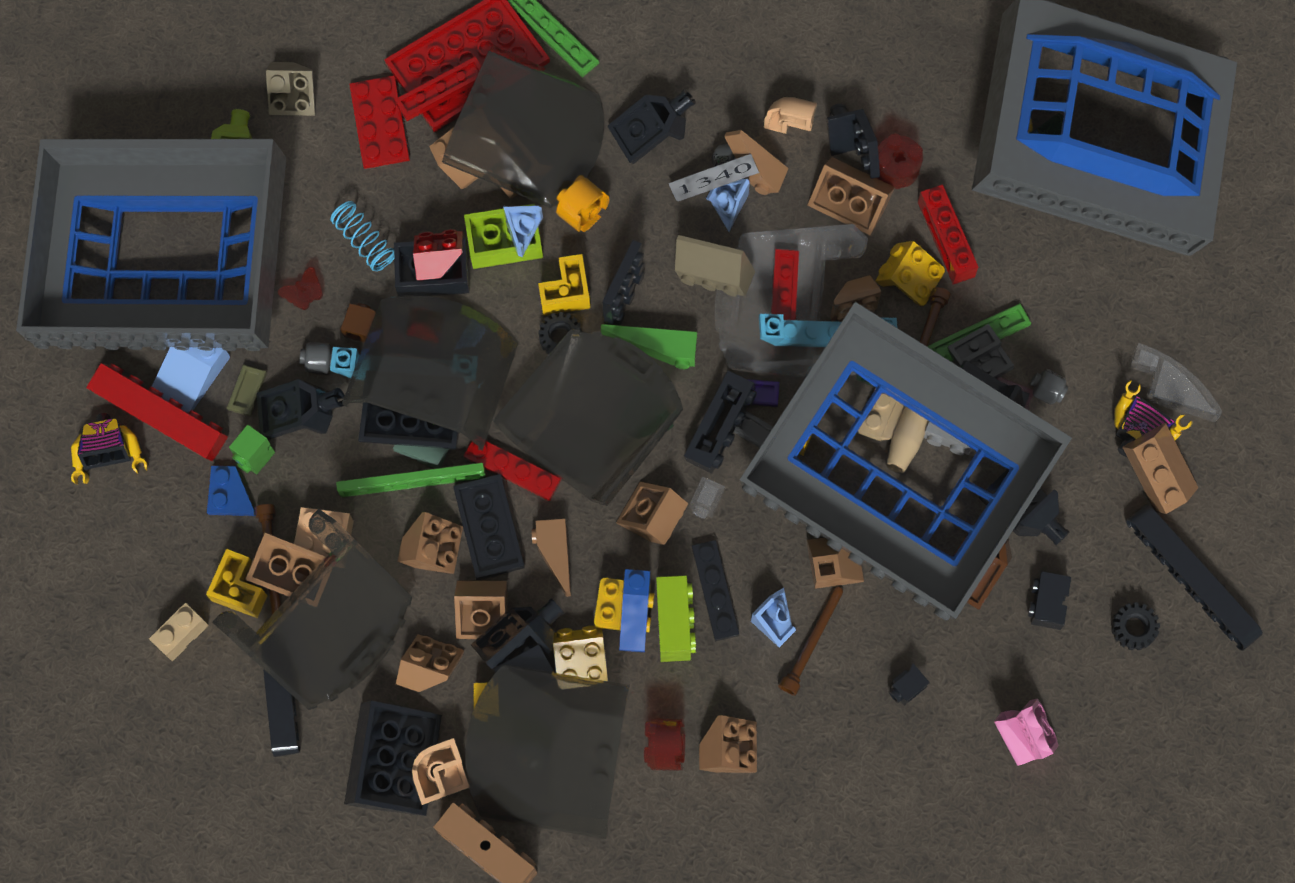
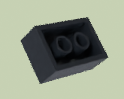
[394,238,470,297]

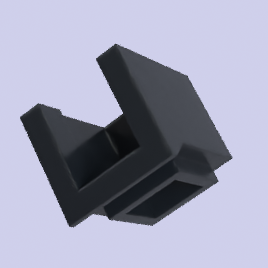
[888,663,930,706]

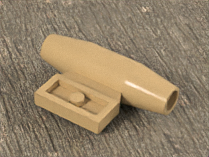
[858,388,929,473]

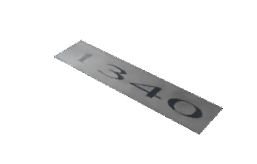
[668,154,759,201]

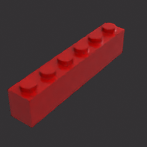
[86,363,228,461]

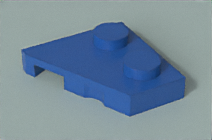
[207,466,255,516]

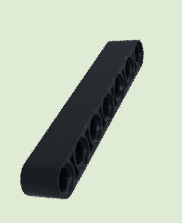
[1126,504,1263,651]

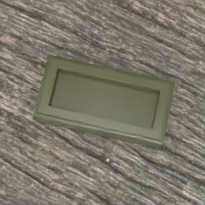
[227,364,267,417]

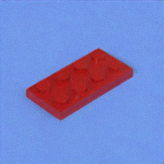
[349,75,410,169]

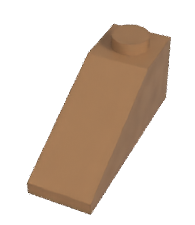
[724,130,789,195]
[531,519,571,597]

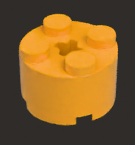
[556,175,609,232]

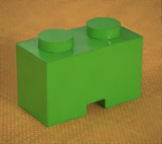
[229,425,275,475]

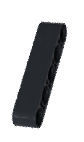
[260,632,300,757]

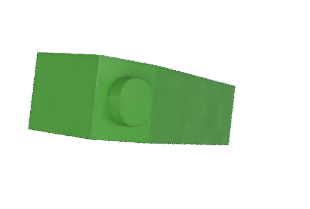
[601,324,697,369]

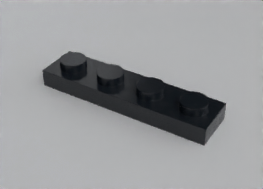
[692,540,739,642]

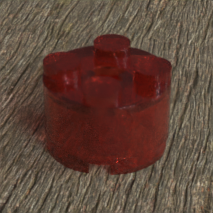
[877,134,923,189]
[644,719,685,771]

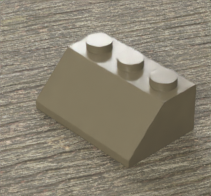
[675,235,755,297]

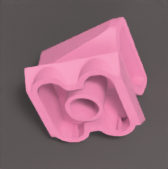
[994,699,1059,766]

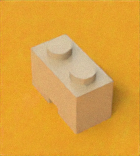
[149,603,209,662]

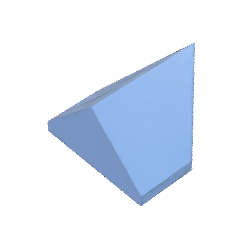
[706,179,750,232]
[504,206,543,257]
[751,588,796,647]

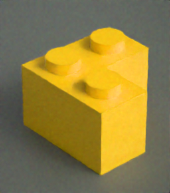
[538,254,590,316]
[206,549,267,618]

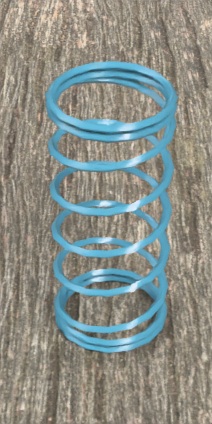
[330,201,394,271]

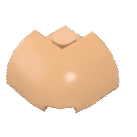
[764,97,817,134]
[412,738,470,805]

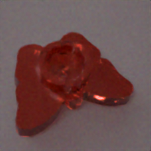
[278,267,323,310]

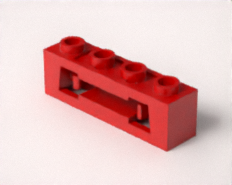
[918,184,978,284]

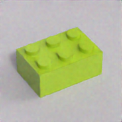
[464,204,543,269]
[656,576,696,662]

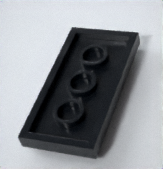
[453,474,525,580]

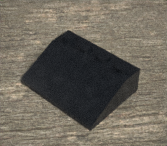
[358,371,467,449]
[344,700,442,816]

